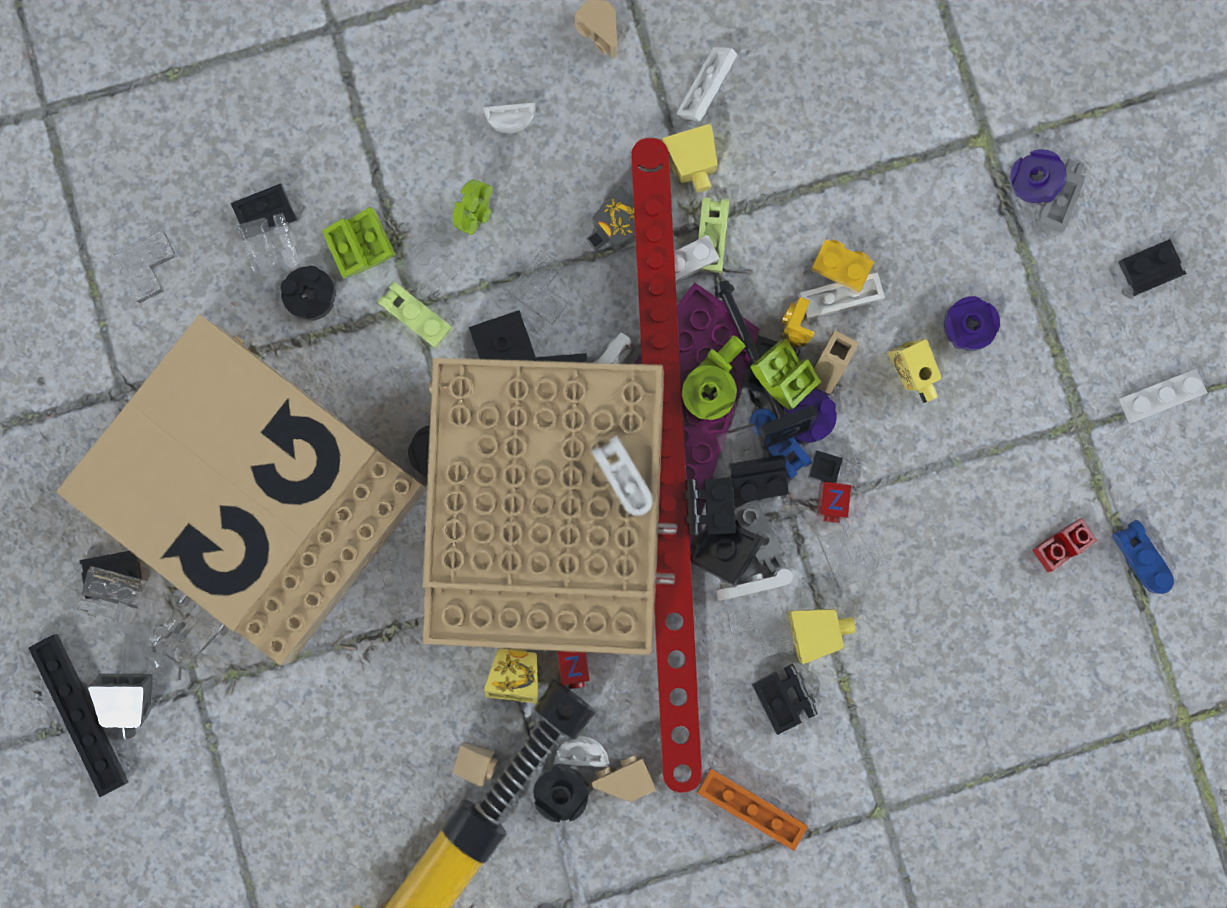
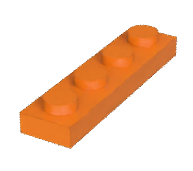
[697,768,808,851]

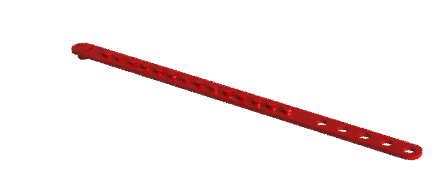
[631,138,702,793]

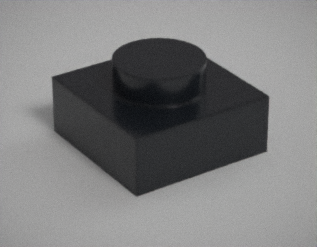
[808,451,843,483]

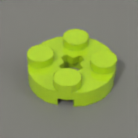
[453,179,493,235]
[682,365,737,420]

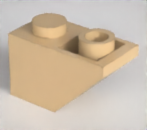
[575,0,617,59]
[813,330,859,395]
[453,742,498,786]
[591,754,656,802]

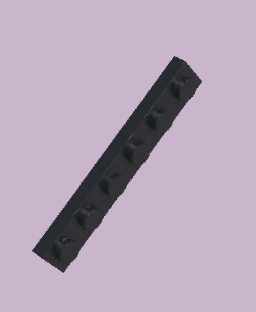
[28,634,129,797]

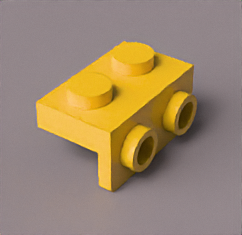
[811,239,874,293]
[780,297,815,348]

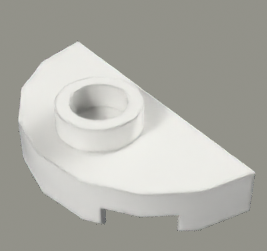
[483,102,536,133]
[553,736,609,767]

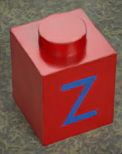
[816,482,851,523]
[557,651,590,689]

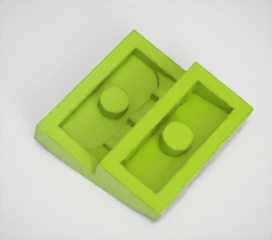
[322,207,396,279]
[750,338,821,410]

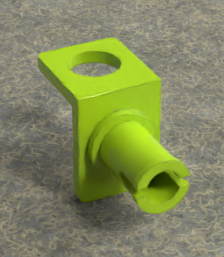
[697,335,746,395]

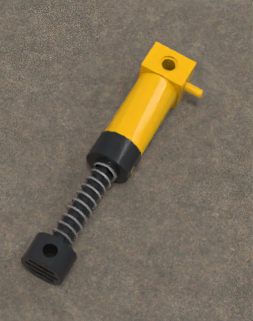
[353,680,596,908]

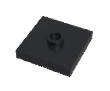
[469,310,536,361]
[690,524,764,587]

